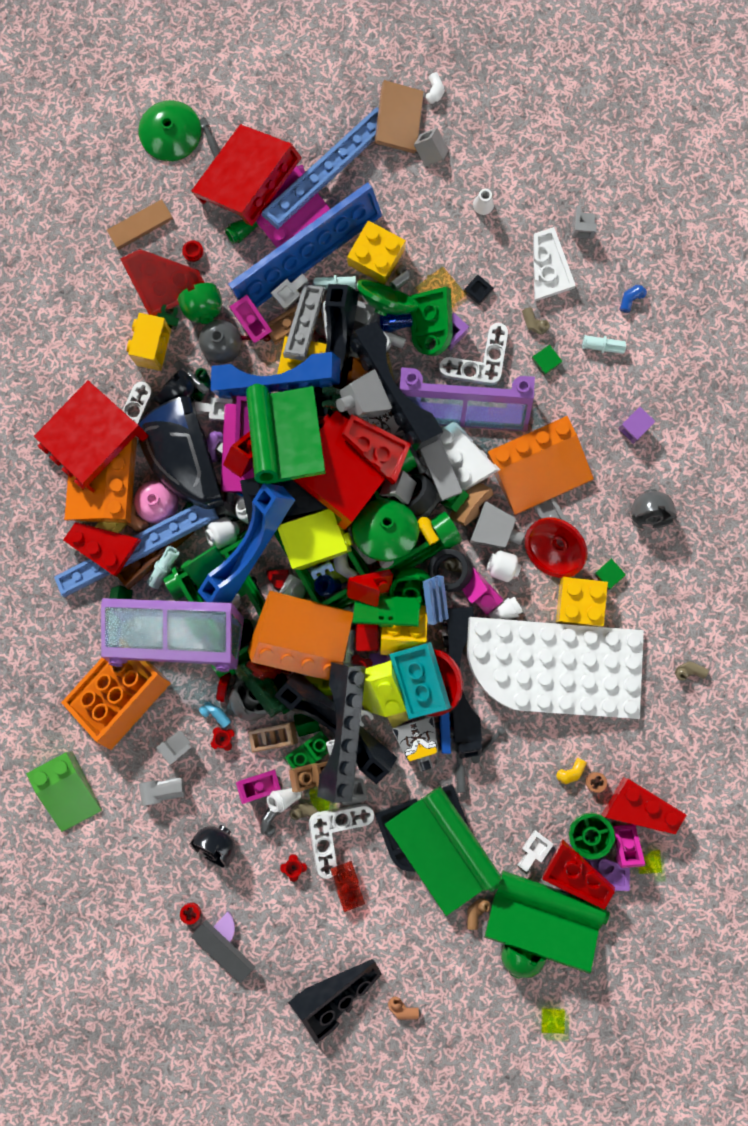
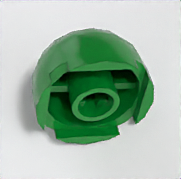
[178,283,223,324]
[389,567,431,606]
[568,812,615,860]
[500,944,547,979]

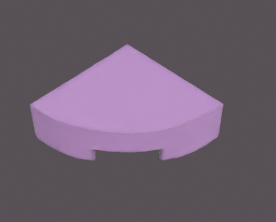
[213,911,235,942]

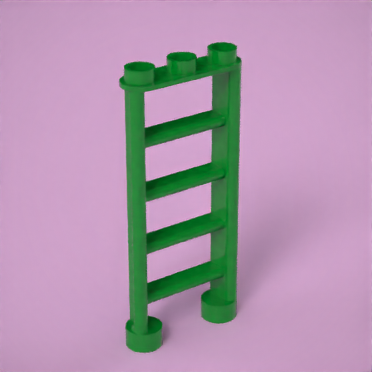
[163,437,462,678]

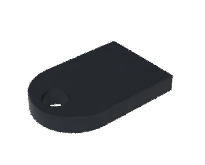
[375,798,417,872]

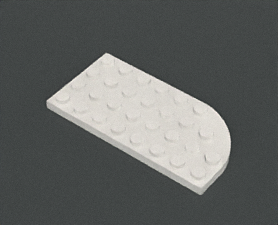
[467,617,644,719]

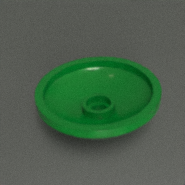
[138,100,202,162]
[356,279,419,316]
[352,498,419,562]

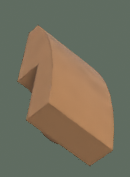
[449,483,494,526]
[289,760,328,792]

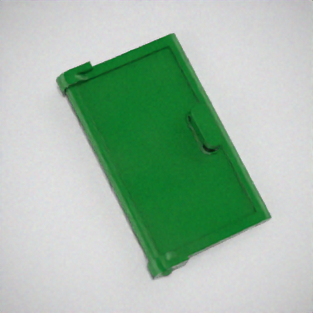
[181,546,246,598]
[353,596,422,627]

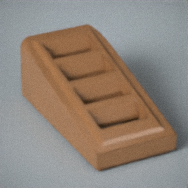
[248,721,298,753]

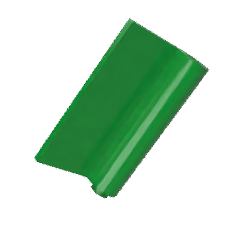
[246,384,326,484]
[385,786,503,916]
[484,870,610,974]

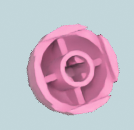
[134,481,179,524]

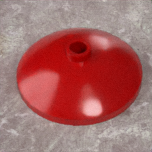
[524,517,588,578]
[427,649,463,716]

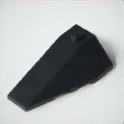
[288,959,381,1045]

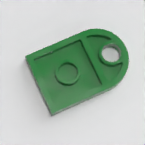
[410,286,453,356]

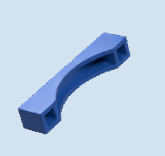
[210,352,341,399]
[197,483,295,603]

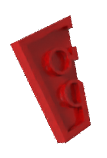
[341,414,411,485]
[63,522,141,577]
[542,839,615,910]

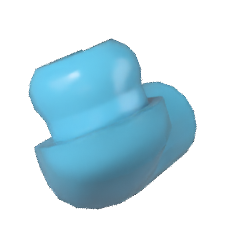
[199,702,231,728]

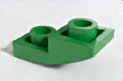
[284,730,329,769]

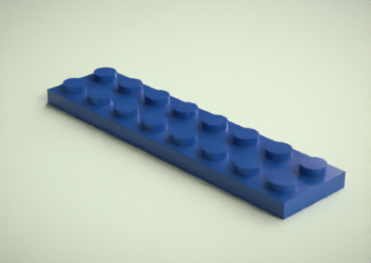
[228,182,383,308]

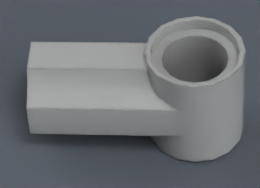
[139,777,185,806]

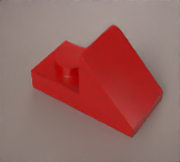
[346,569,393,607]

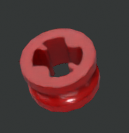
[180,902,201,925]

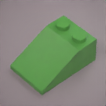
[26,751,102,832]

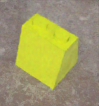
[277,509,353,570]

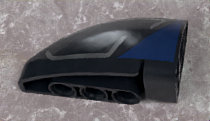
[138,396,224,509]

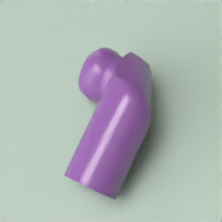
[206,431,223,462]

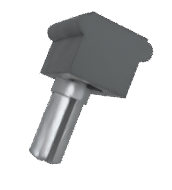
[215,492,239,522]

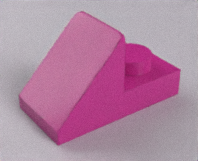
[229,295,272,343]
[462,567,503,615]
[236,769,281,804]
[613,824,645,868]

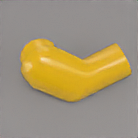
[418,517,439,546]
[556,758,587,784]

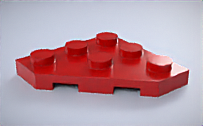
[120,249,205,316]

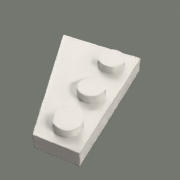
[533,227,576,302]
[440,422,500,490]

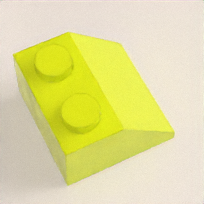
[362,661,406,717]

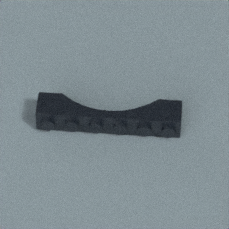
[314,284,359,419]
[349,321,443,451]
[442,607,482,743]
[317,662,366,803]
[274,672,397,784]

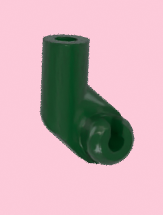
[192,368,211,401]

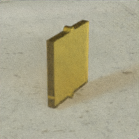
[415,266,466,308]

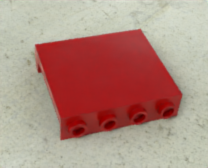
[191,124,302,226]
[34,380,149,493]
[293,410,385,530]

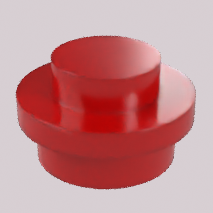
[182,240,204,262]

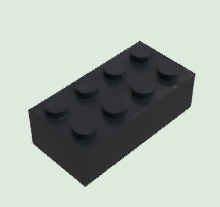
[240,478,328,525]

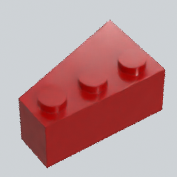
[601,777,687,835]

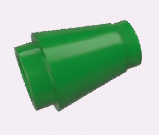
[225,219,258,244]

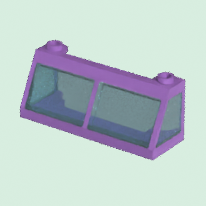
[400,367,535,432]
[101,598,244,672]

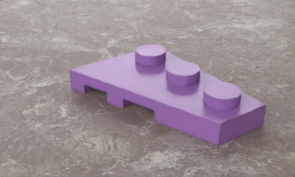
[569,844,630,891]

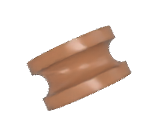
[586,772,607,793]

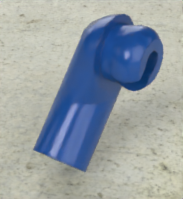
[620,285,647,313]

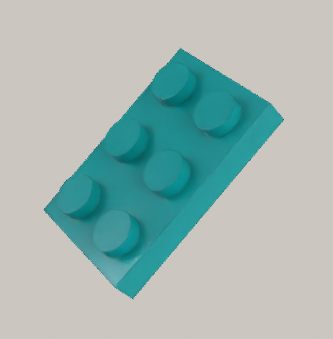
[389,642,451,719]

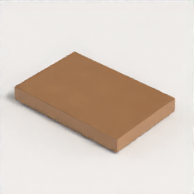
[375,80,424,153]

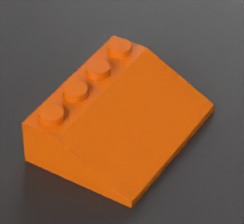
[487,416,594,515]
[64,436,137,524]
[247,590,354,680]
[61,637,171,750]

